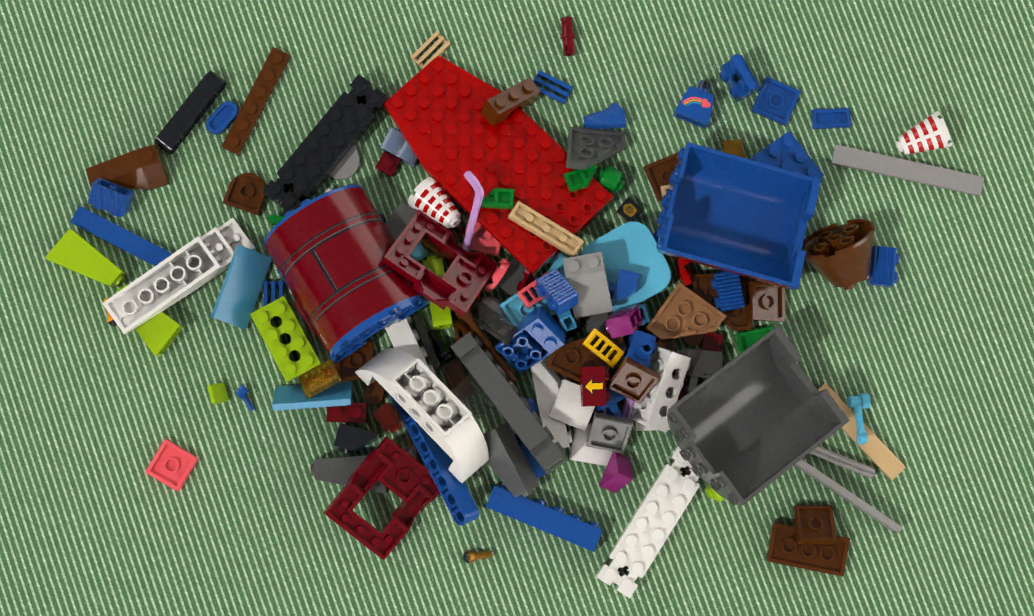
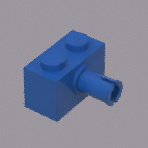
[622,330,657,369]

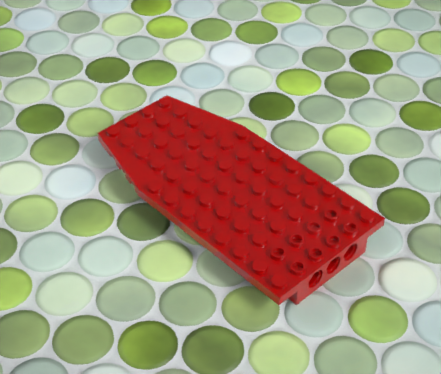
[384,55,614,275]

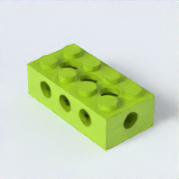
[250,296,323,382]

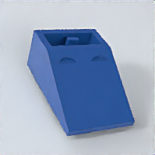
[495,306,567,373]

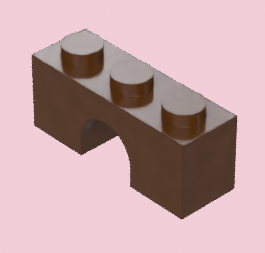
[481,78,541,127]

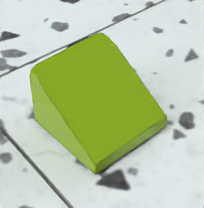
[207,383,229,405]

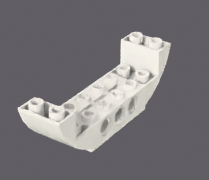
[355,348,489,483]

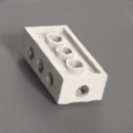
[630,346,691,432]

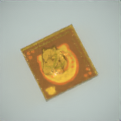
[299,359,342,399]

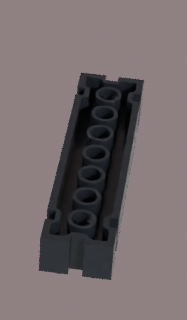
[262,74,389,212]

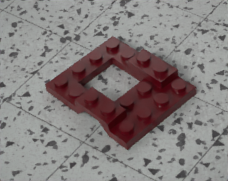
[381,210,498,317]
[323,436,440,561]

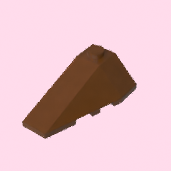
[86,144,169,190]

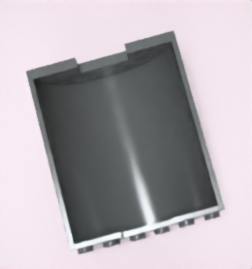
[667,325,850,506]

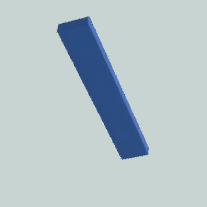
[70,206,172,266]

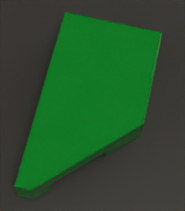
[563,164,598,193]
[480,188,514,210]

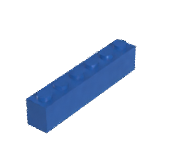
[486,483,603,552]

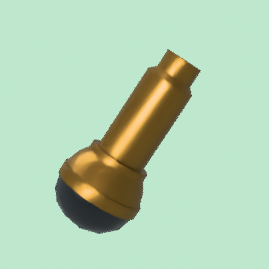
[463,550,493,564]

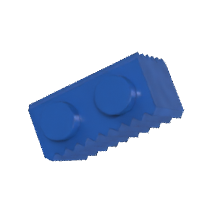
[88,178,134,217]
[867,246,899,288]
[535,268,578,315]
[710,271,745,312]

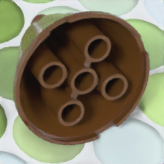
[802,219,875,290]

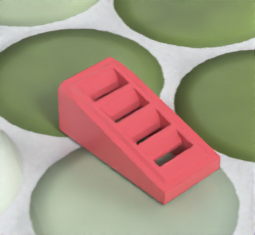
[517,272,548,310]

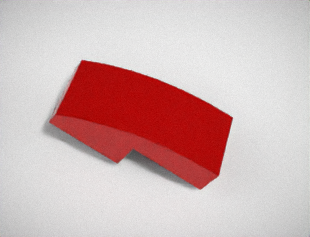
[675,257,693,287]

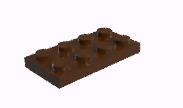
[765,523,850,577]

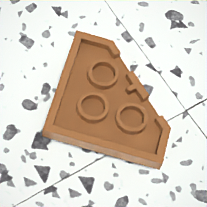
[645,282,726,340]

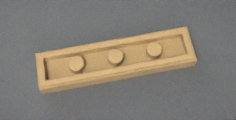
[508,201,584,257]

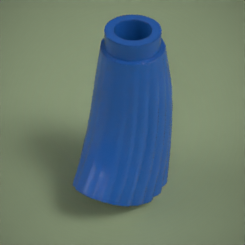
[583,102,626,129]

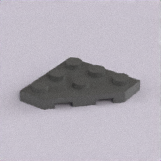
[566,127,625,170]

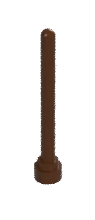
[454,308,517,383]

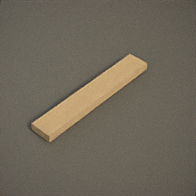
[817,383,906,481]

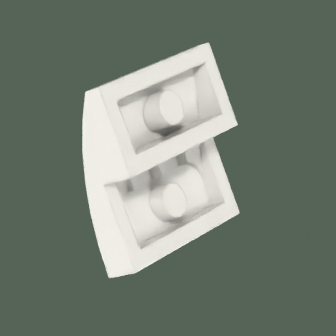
[548,379,595,431]
[569,423,612,466]

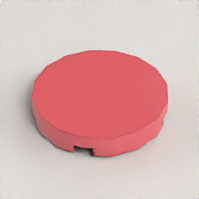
[483,258,510,293]

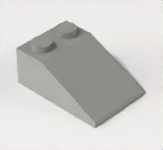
[563,252,613,318]

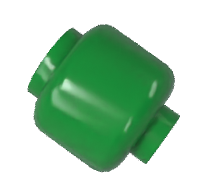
[596,166,625,194]

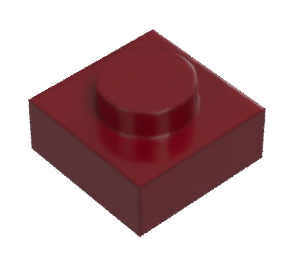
[375,152,401,178]

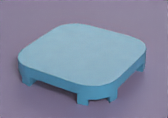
[581,221,672,312]

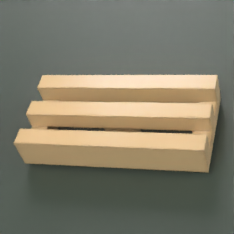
[411,31,450,69]

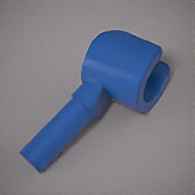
[236,385,255,411]

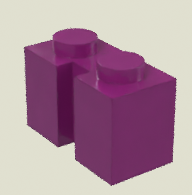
[606,304,643,338]

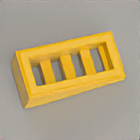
[582,328,625,368]

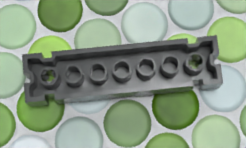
[450,333,566,475]

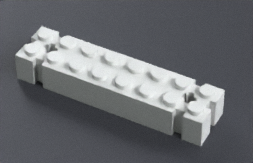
[596,445,701,598]

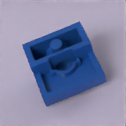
[719,53,760,102]

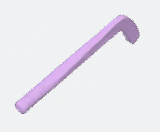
[462,171,484,252]

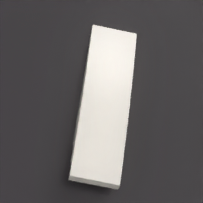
[102,218,255,334]

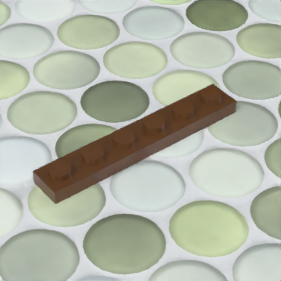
[221,47,291,156]

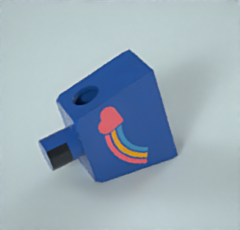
[673,80,715,129]

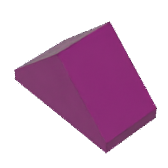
[599,452,633,493]

